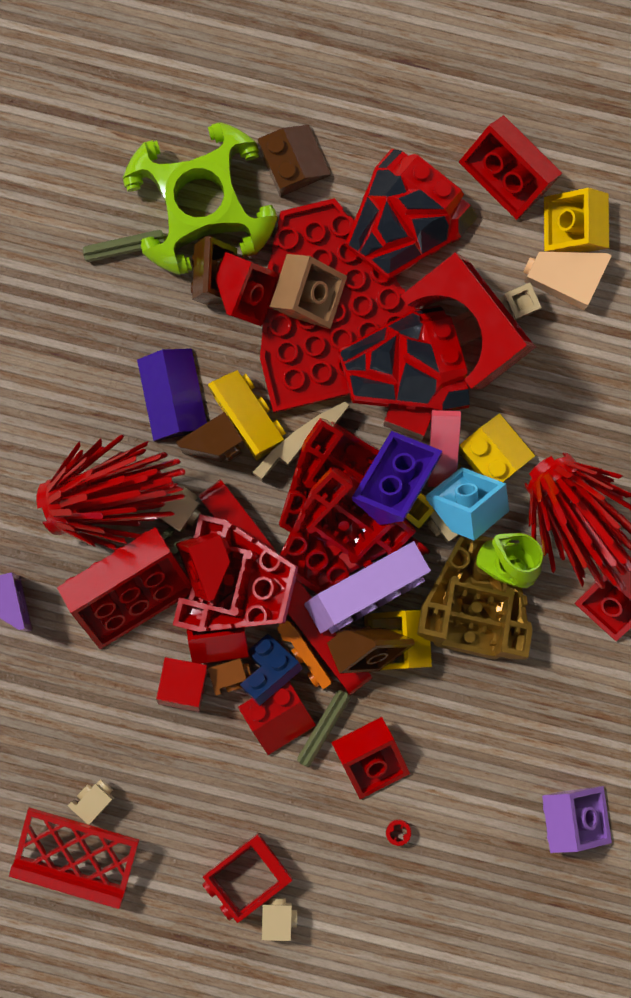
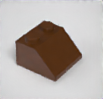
[258,125,331,197]
[191,236,237,305]
[176,412,245,462]
[327,626,415,674]

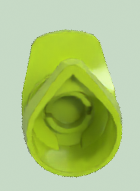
[476,533,543,588]

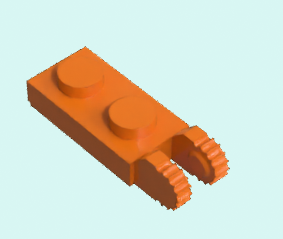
[277,620,334,689]

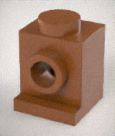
[208,658,252,696]

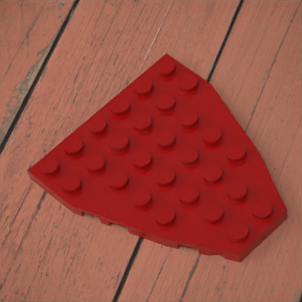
[260,198,416,413]

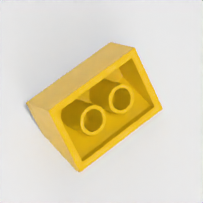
[208,370,286,461]

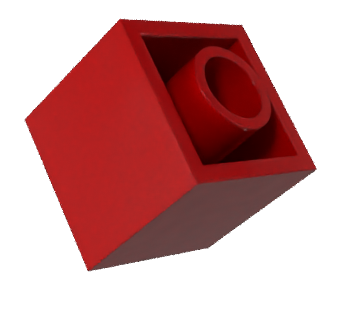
[383,404,433,441]
[156,657,208,712]

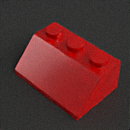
[459,115,563,220]

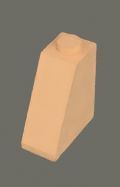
[523,252,612,310]

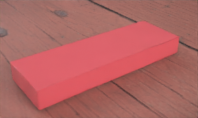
[427,410,461,487]

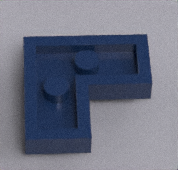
[240,634,303,706]

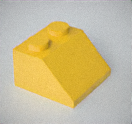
[544,188,609,252]
[458,413,535,482]
[364,610,432,670]

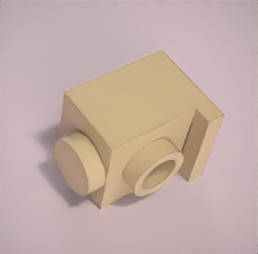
[68,779,114,825]

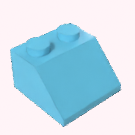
[426,467,509,540]

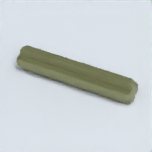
[83,230,165,262]
[297,690,351,767]

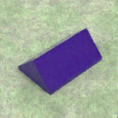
[137,348,207,441]
[352,431,442,525]

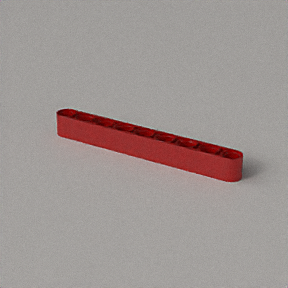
[198,479,373,695]

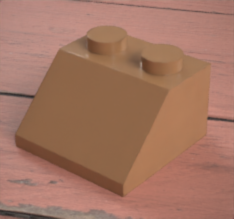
[270,254,347,329]

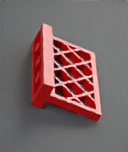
[9,807,139,909]

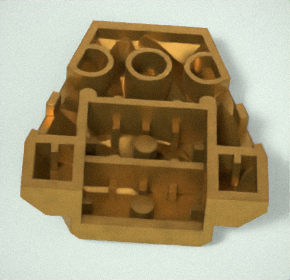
[417,535,532,659]

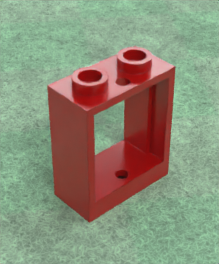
[202,833,293,923]

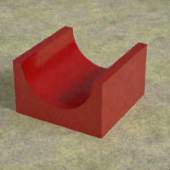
[400,252,536,389]

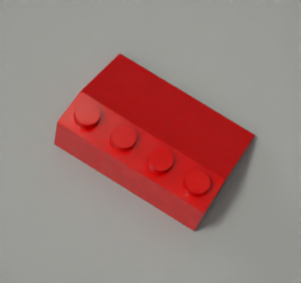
[57,527,192,650]

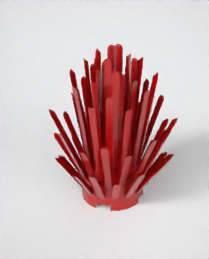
[36,435,185,550]
[525,453,631,591]

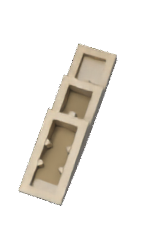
[253,402,350,482]

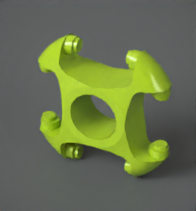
[123,122,278,275]

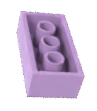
[304,541,431,634]

